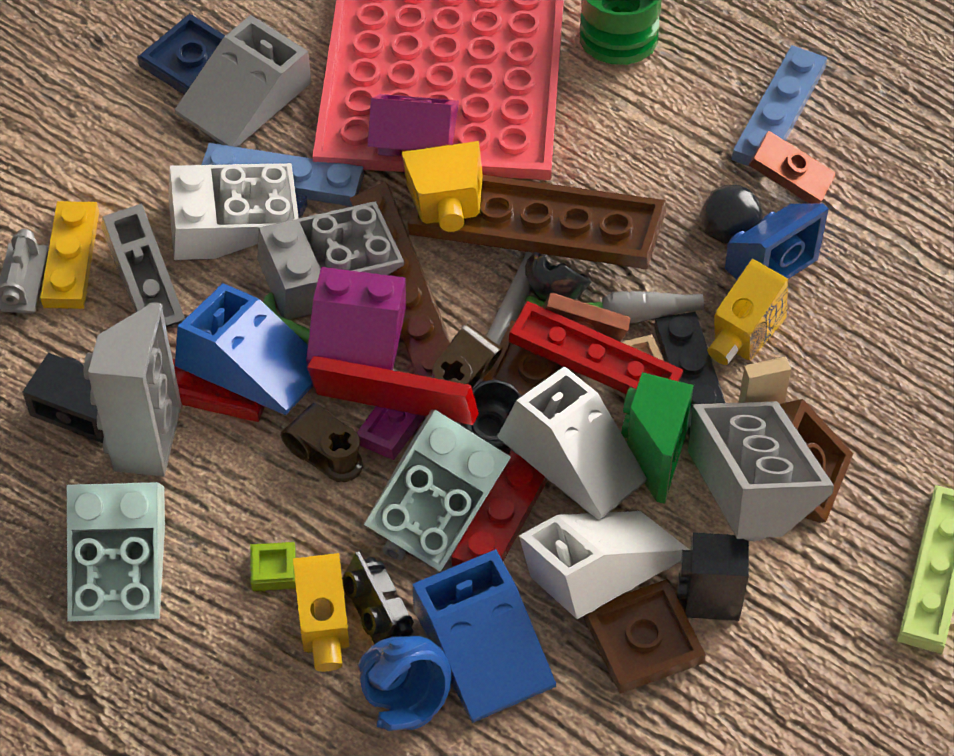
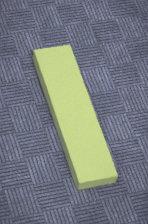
[897,485,954,654]

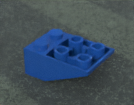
[175,283,314,415]
[412,549,556,723]

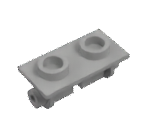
[0,229,49,313]

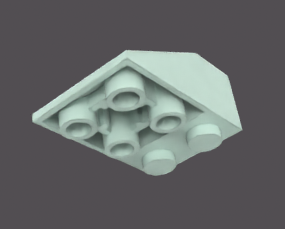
[364,410,511,572]
[67,482,165,621]

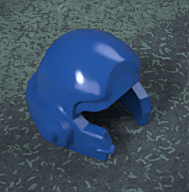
[358,636,452,731]

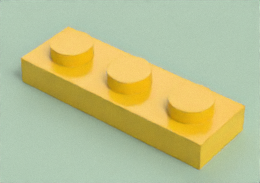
[40,201,99,309]

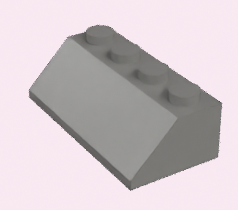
[83,303,182,477]
[688,401,834,541]

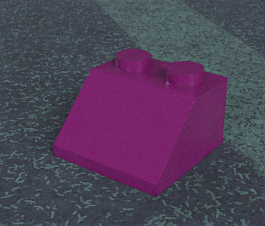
[367,94,459,156]
[307,267,406,370]

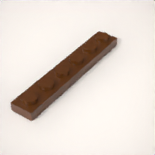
[349,181,451,381]

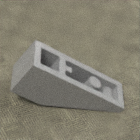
[101,203,185,327]

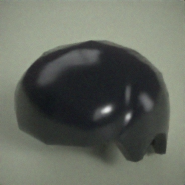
[700,185,763,244]
[525,252,592,301]
[461,379,522,450]

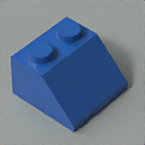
[725,203,829,280]

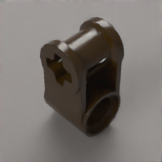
[431,324,503,388]
[280,403,363,482]

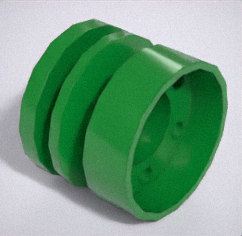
[580,0,662,65]

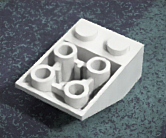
[168,163,299,260]
[519,511,690,619]

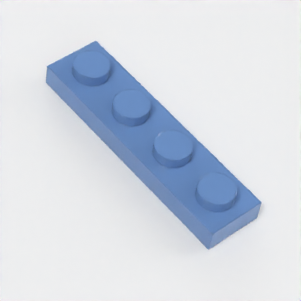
[732,45,827,167]
[201,143,364,207]

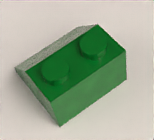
[621,372,694,504]

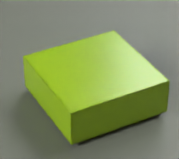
[250,542,296,591]

